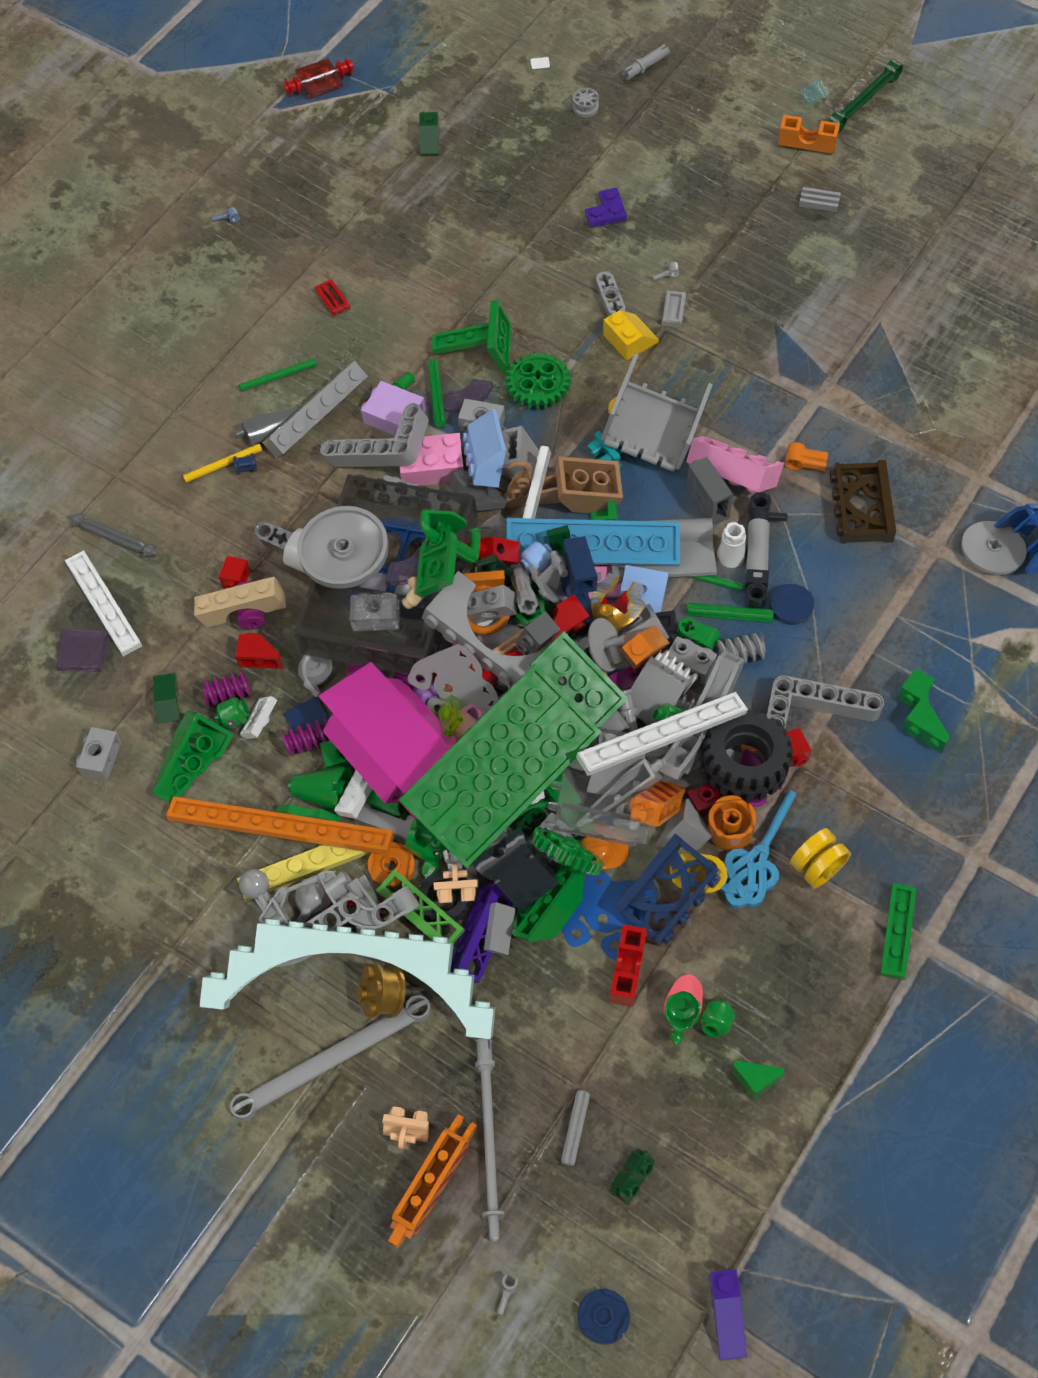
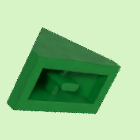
[732,1060,784,1100]

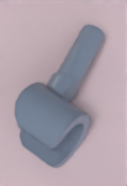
[212,207,240,223]

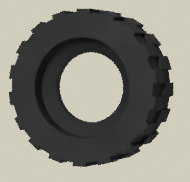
[417,872,471,927]

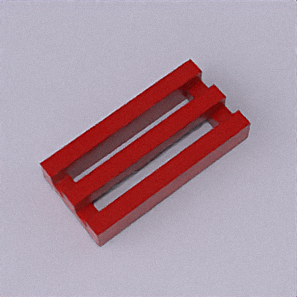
[314,279,351,317]

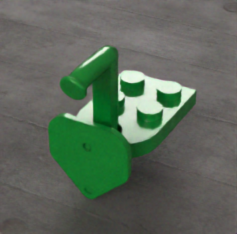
[415,510,481,598]

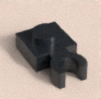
[656,610,677,650]

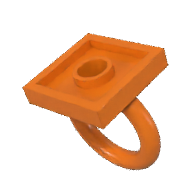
[463,570,510,635]

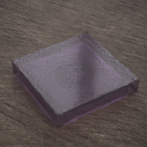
[56,629,108,672]

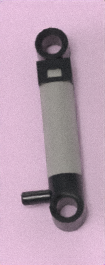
[744,492,788,609]

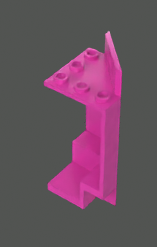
[319,662,458,819]

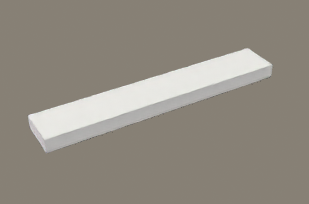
[510,445,551,571]
[65,550,142,656]

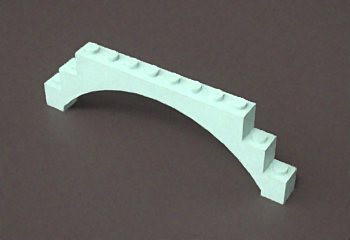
[200,919,496,1039]

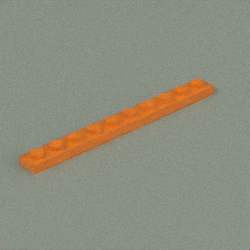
[166,796,394,855]

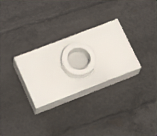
[240,696,277,739]

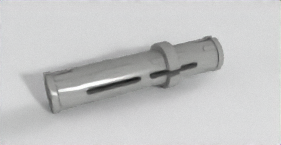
[622,44,670,81]

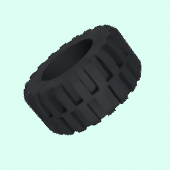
[701,710,793,801]

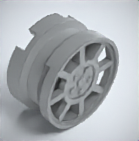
[573,88,599,118]

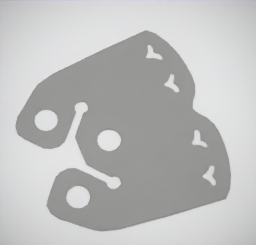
[408,644,499,721]

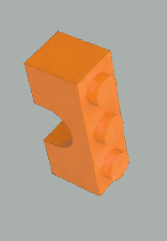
[778,115,840,154]

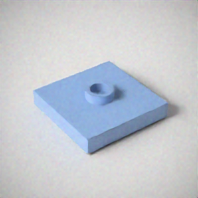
[619,565,669,613]

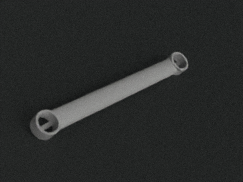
[230,995,431,1121]

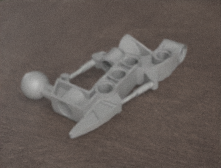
[239,869,420,967]

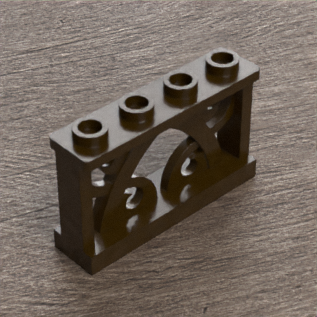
[830,460,896,544]

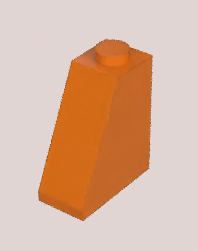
[620,626,669,671]

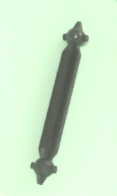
[68,513,158,557]

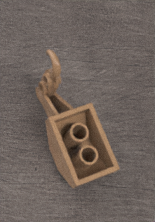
[503,456,623,513]

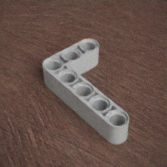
[320,403,429,467]
[767,676,884,728]

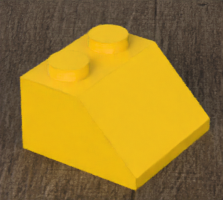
[603,310,659,361]

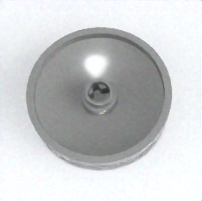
[297,506,389,588]

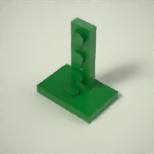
[431,300,512,374]

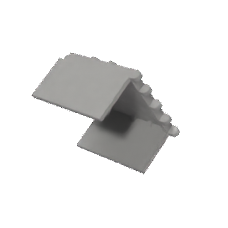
[601,354,713,472]

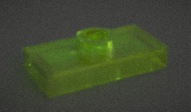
[438,694,463,737]

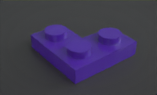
[585,188,627,228]

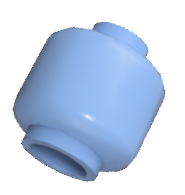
[520,542,552,574]

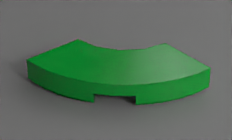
[276,804,340,822]

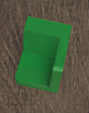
[590,501,617,521]

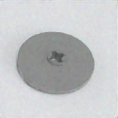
[961,521,1027,575]

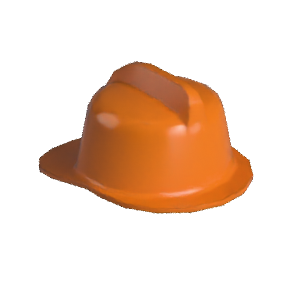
[579,834,629,870]

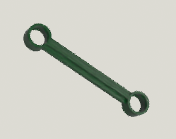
[828,59,904,133]

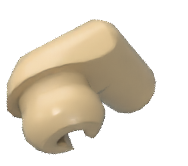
[402,577,423,609]

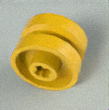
[790,828,851,889]

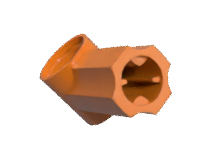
[784,442,828,471]

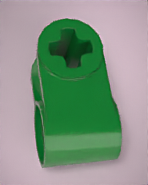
[676,618,721,651]

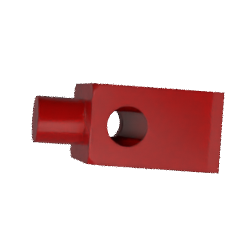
[468,537,519,568]

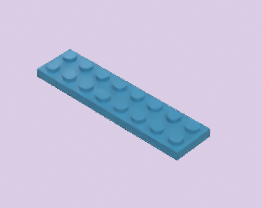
[506,518,680,566]

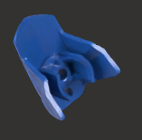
[994,503,1038,574]

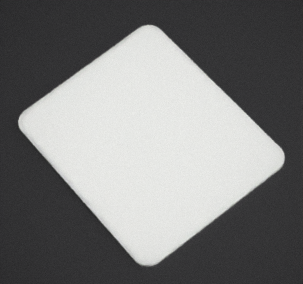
[531,57,550,69]

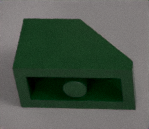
[419,112,440,156]

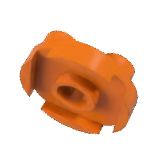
[368,842,415,889]

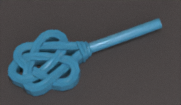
[719,790,796,909]

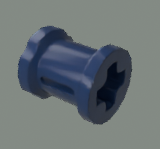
[233,453,257,475]

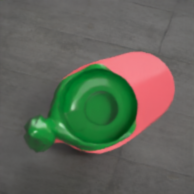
[663,974,703,1045]

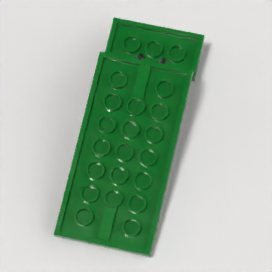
[398,631,628,868]

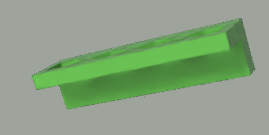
[376,869,465,949]

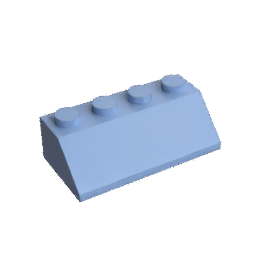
[462,409,506,487]

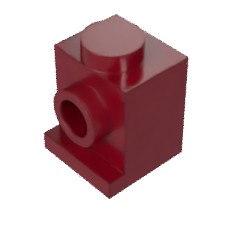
[686,782,724,818]

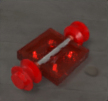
[283,57,354,99]

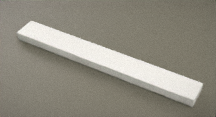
[576,692,748,776]

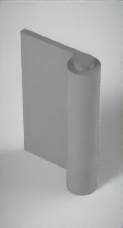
[611,518,717,580]

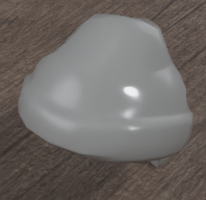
[298,649,332,697]
[294,881,332,924]

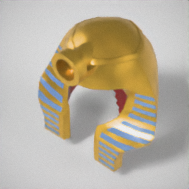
[591,573,645,631]

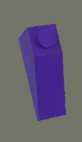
[708,1269,747,1361]

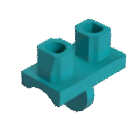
[587,431,623,468]

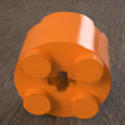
[707,796,756,850]

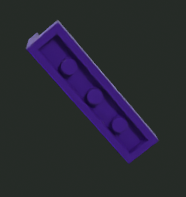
[450,884,514,983]

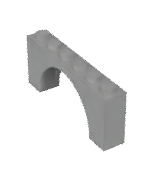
[422,571,551,687]

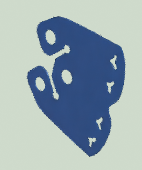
[562,872,653,959]

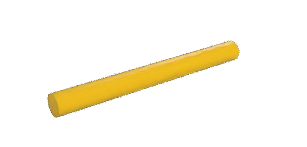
[183,444,262,483]

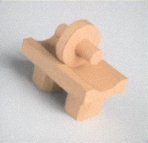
[434,864,478,903]
[382,1106,429,1149]

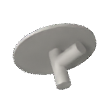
[588,618,629,672]

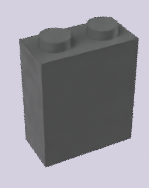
[687,457,733,525]

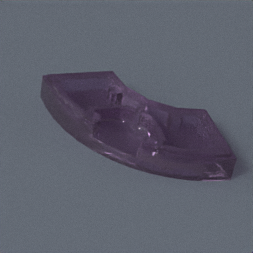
[444,379,493,412]
[385,547,421,586]

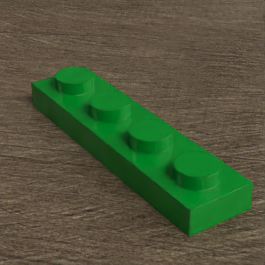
[880,883,917,980]

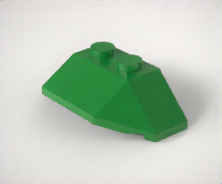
[512,864,584,943]

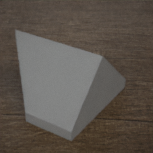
[655,798,713,850]

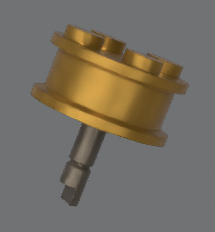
[356,963,425,1018]

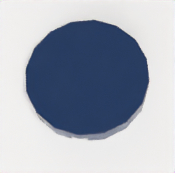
[770,584,814,625]
[577,1288,630,1345]

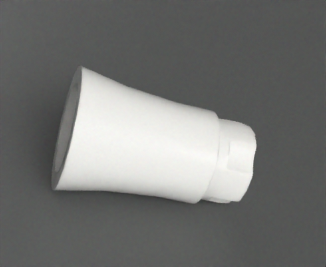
[716,522,747,568]

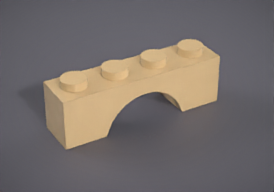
[194,577,286,628]

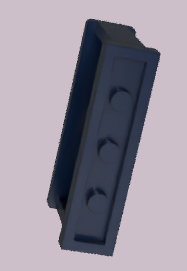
[614,833,721,946]

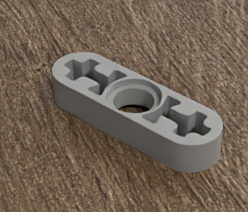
[596,272,625,317]

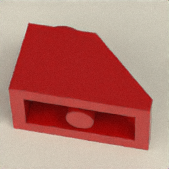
[235,633,283,669]

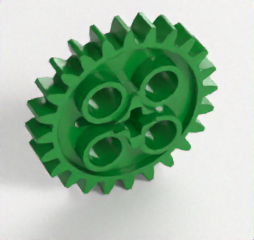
[505,351,571,410]
[530,827,605,876]

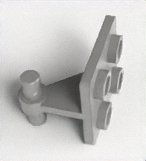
[529,551,569,605]

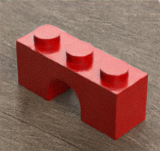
[609,924,647,1007]

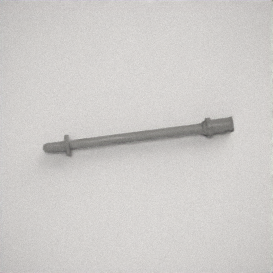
[475,1038,504,1242]

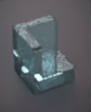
[801,77,829,106]

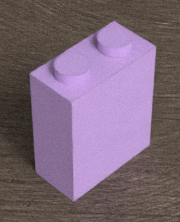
[361,381,426,435]

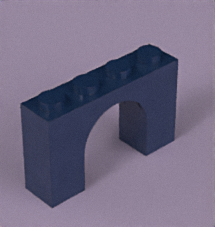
[562,536,598,636]

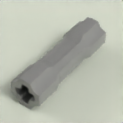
[510,567,539,615]

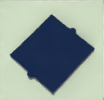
[283,697,329,732]

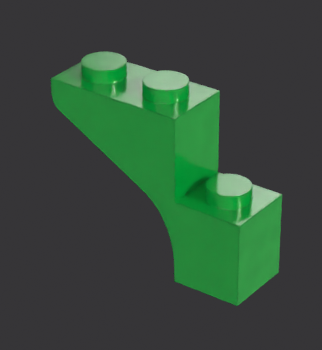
[898,668,949,753]

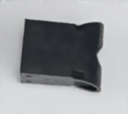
[472,826,559,911]

